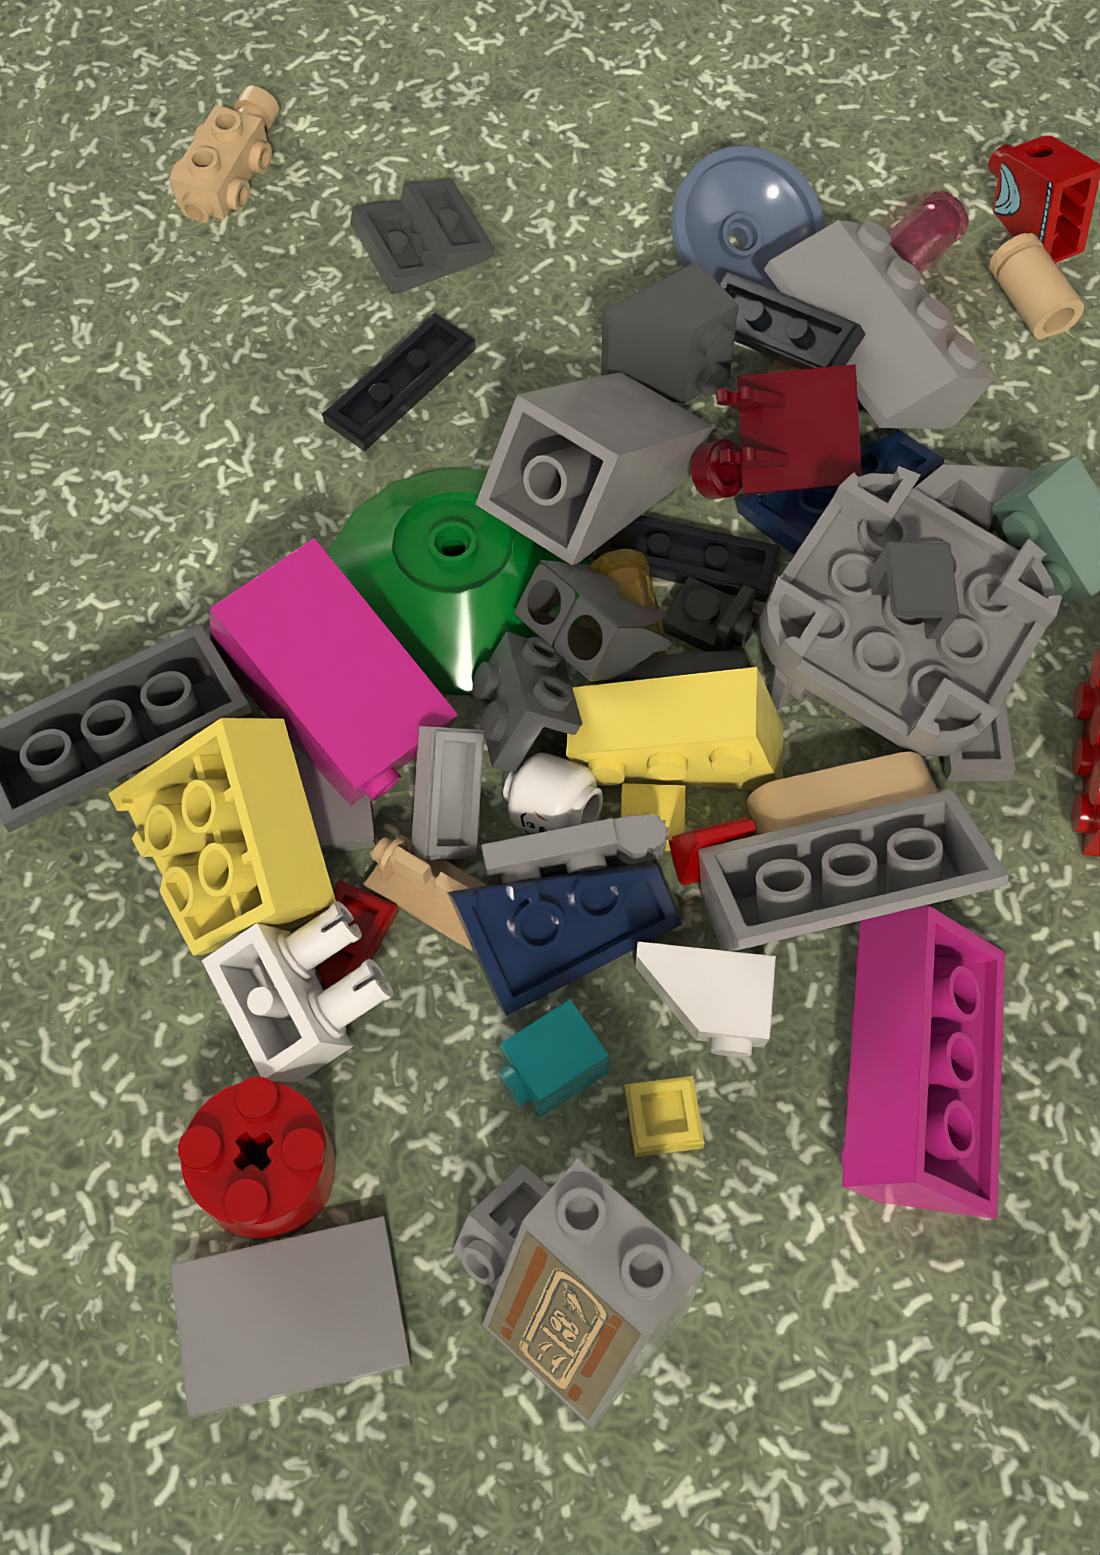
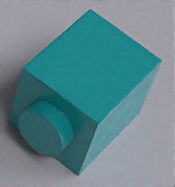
[497,999,609,1118]

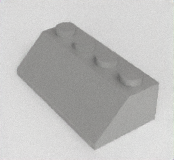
[764,220,995,429]
[698,789,1009,951]

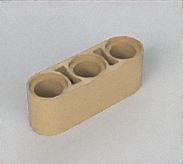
[746,751,939,835]

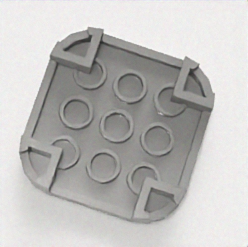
[759,466,1062,756]

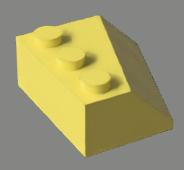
[108,718,336,956]

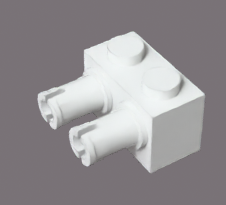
[202,901,393,1083]

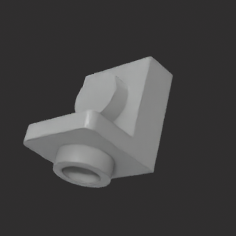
[453,1164,551,1291]

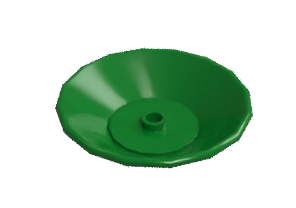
[328,468,591,696]

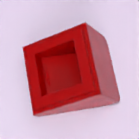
[669,817,756,886]

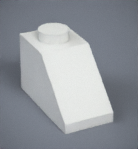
[635,942,776,1057]

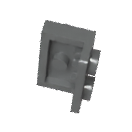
[472,632,583,773]

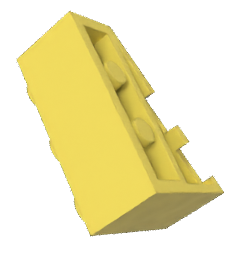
[566,667,783,790]

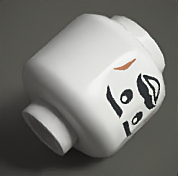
[503,753,603,835]

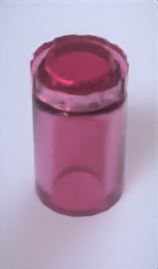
[888,191,969,275]

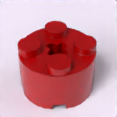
[178,1076,336,1239]

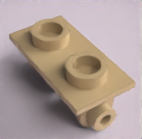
[363,834,488,951]

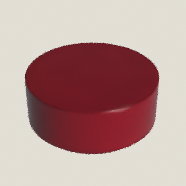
[691,439,743,500]

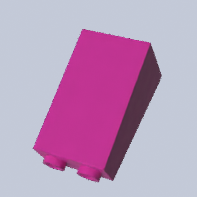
[210,538,458,806]

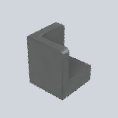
[869,542,960,639]

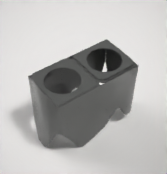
[514,560,673,681]

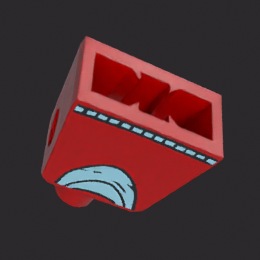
[988,135,1100,263]

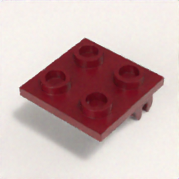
[716,364,862,495]

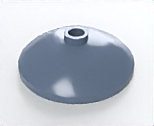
[671,146,825,293]

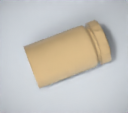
[989,233,1084,340]

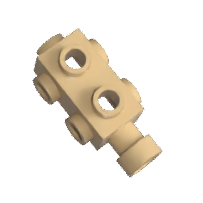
[170,86,280,223]

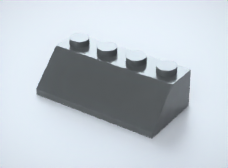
[0,623,252,833]

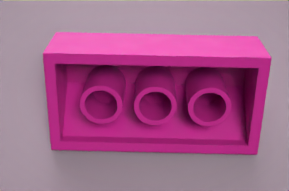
[841,905,1005,1219]

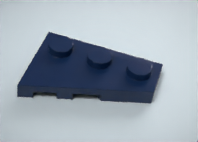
[737,431,944,555]
[447,862,682,1016]

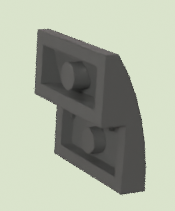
[350,178,495,294]

